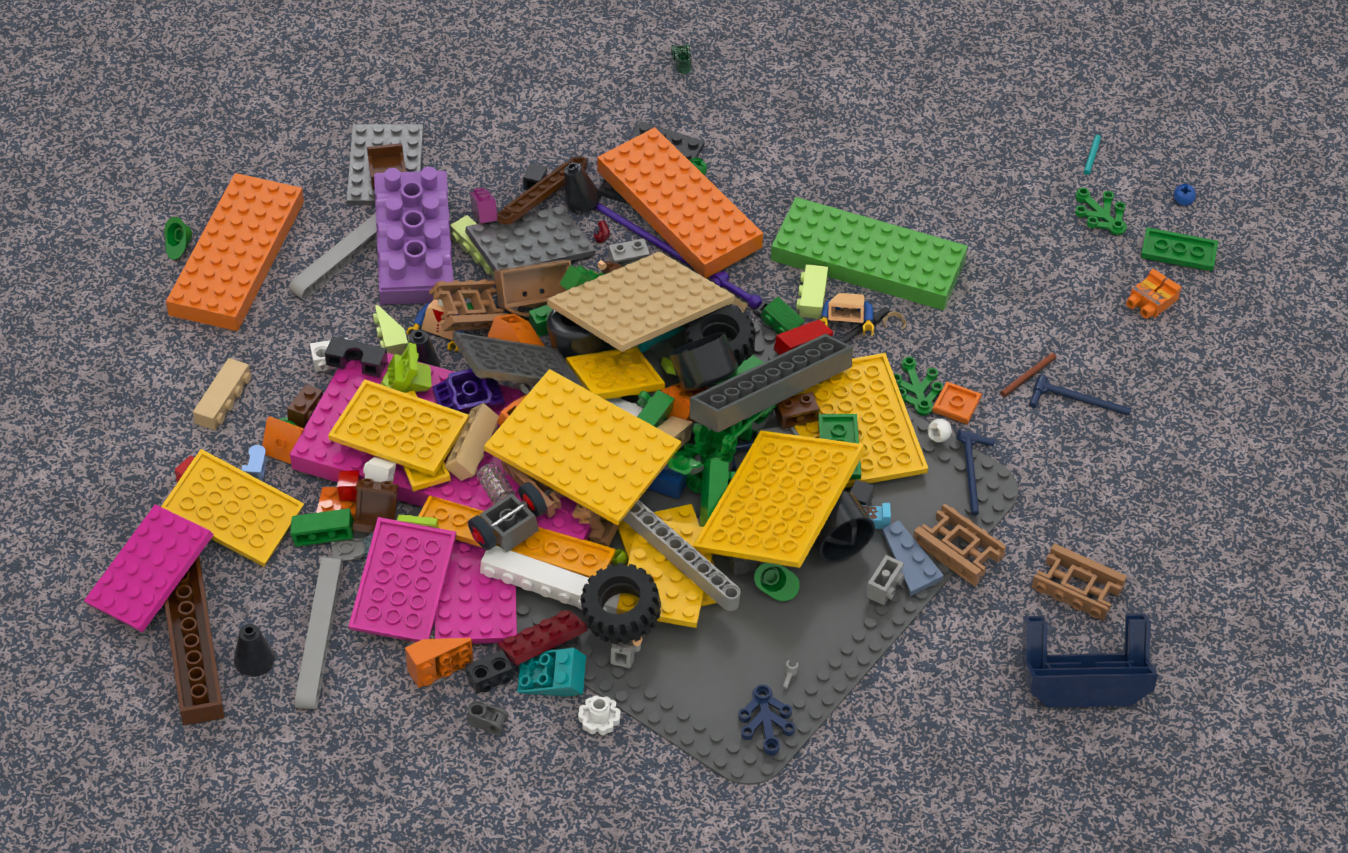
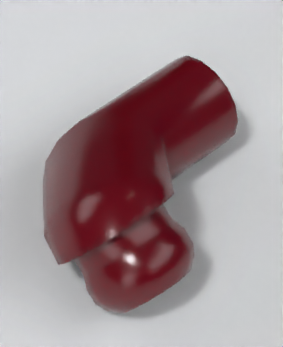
[594,220,610,243]

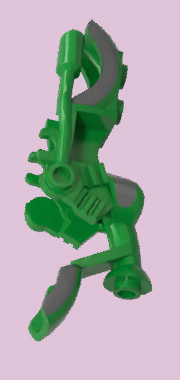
[668,405,776,493]

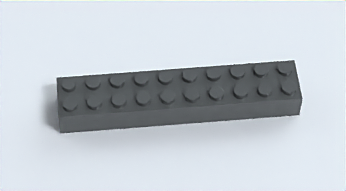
[690,334,853,433]

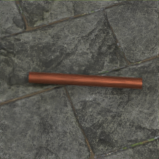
[1000,353,1056,398]

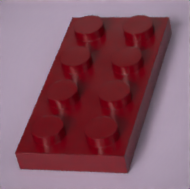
[497,609,588,665]

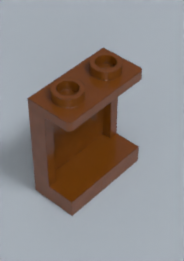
[367,143,407,190]
[352,478,398,533]

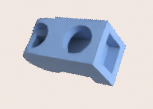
[242,445,267,481]

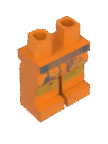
[1126,269,1182,319]

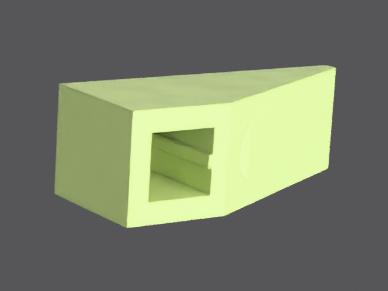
[373,305,408,356]

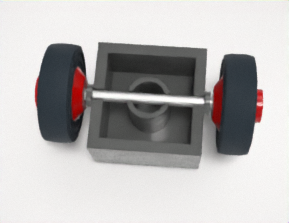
[468,482,547,552]

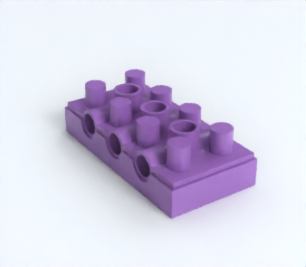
[374,167,453,305]

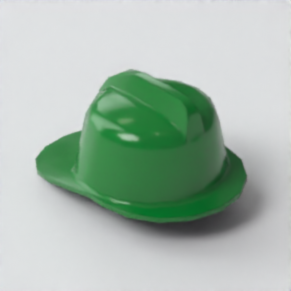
[164,217,192,260]
[754,562,800,601]

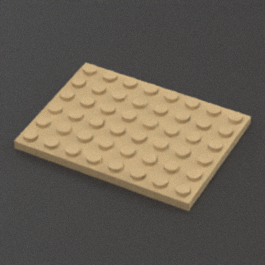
[547,252,735,352]

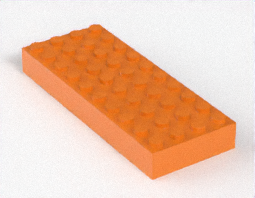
[597,127,763,278]
[166,173,304,331]

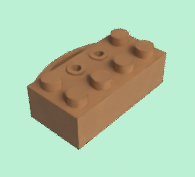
[494,260,571,317]

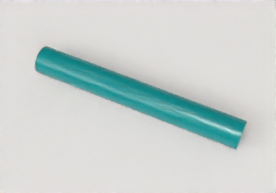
[1083,135,1101,175]

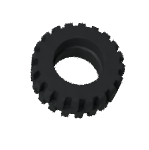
[683,305,756,367]
[580,563,661,644]

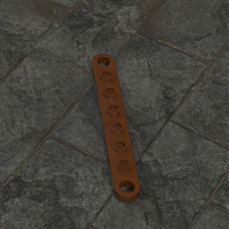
[497,156,587,225]

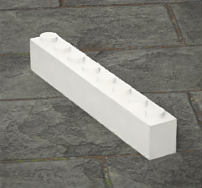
[480,546,620,614]

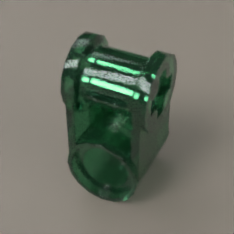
[671,43,692,74]

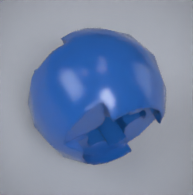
[1173,184,1196,206]

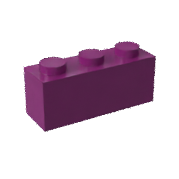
[469,188,497,223]

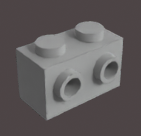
[609,239,650,267]
[866,555,905,605]

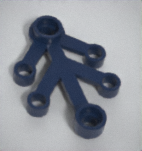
[738,684,795,756]

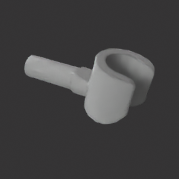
[782,660,798,689]

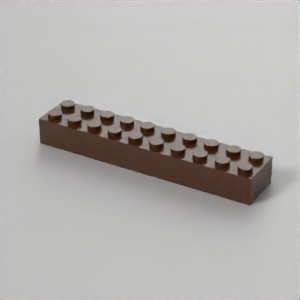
[164,554,225,725]

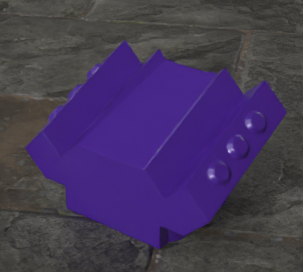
[433,369,505,414]

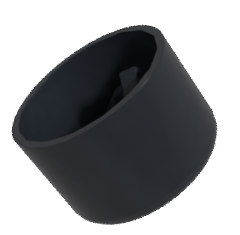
[547,309,610,361]
[669,332,738,391]
[813,491,875,562]

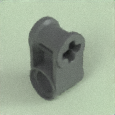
[468,701,509,735]

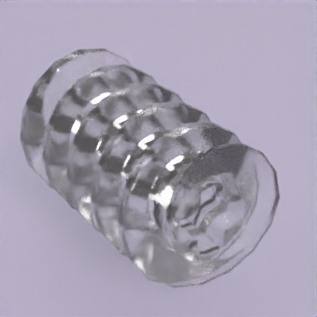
[477,463,516,504]

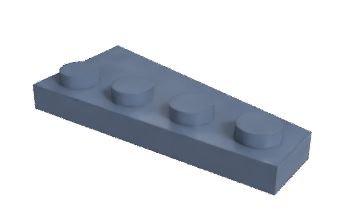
[882,520,944,596]

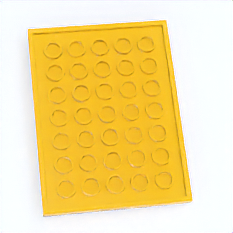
[793,353,928,488]
[484,369,682,525]
[693,431,866,568]

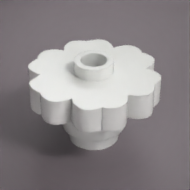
[578,696,621,735]

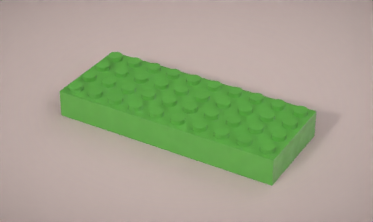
[771,197,968,310]

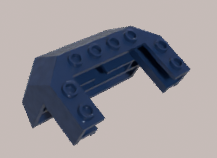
[1022,614,1158,708]

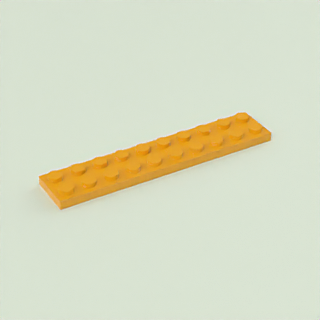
[418,495,615,578]

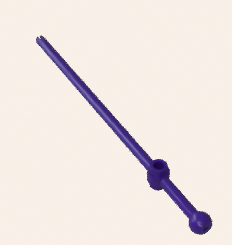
[595,202,762,309]

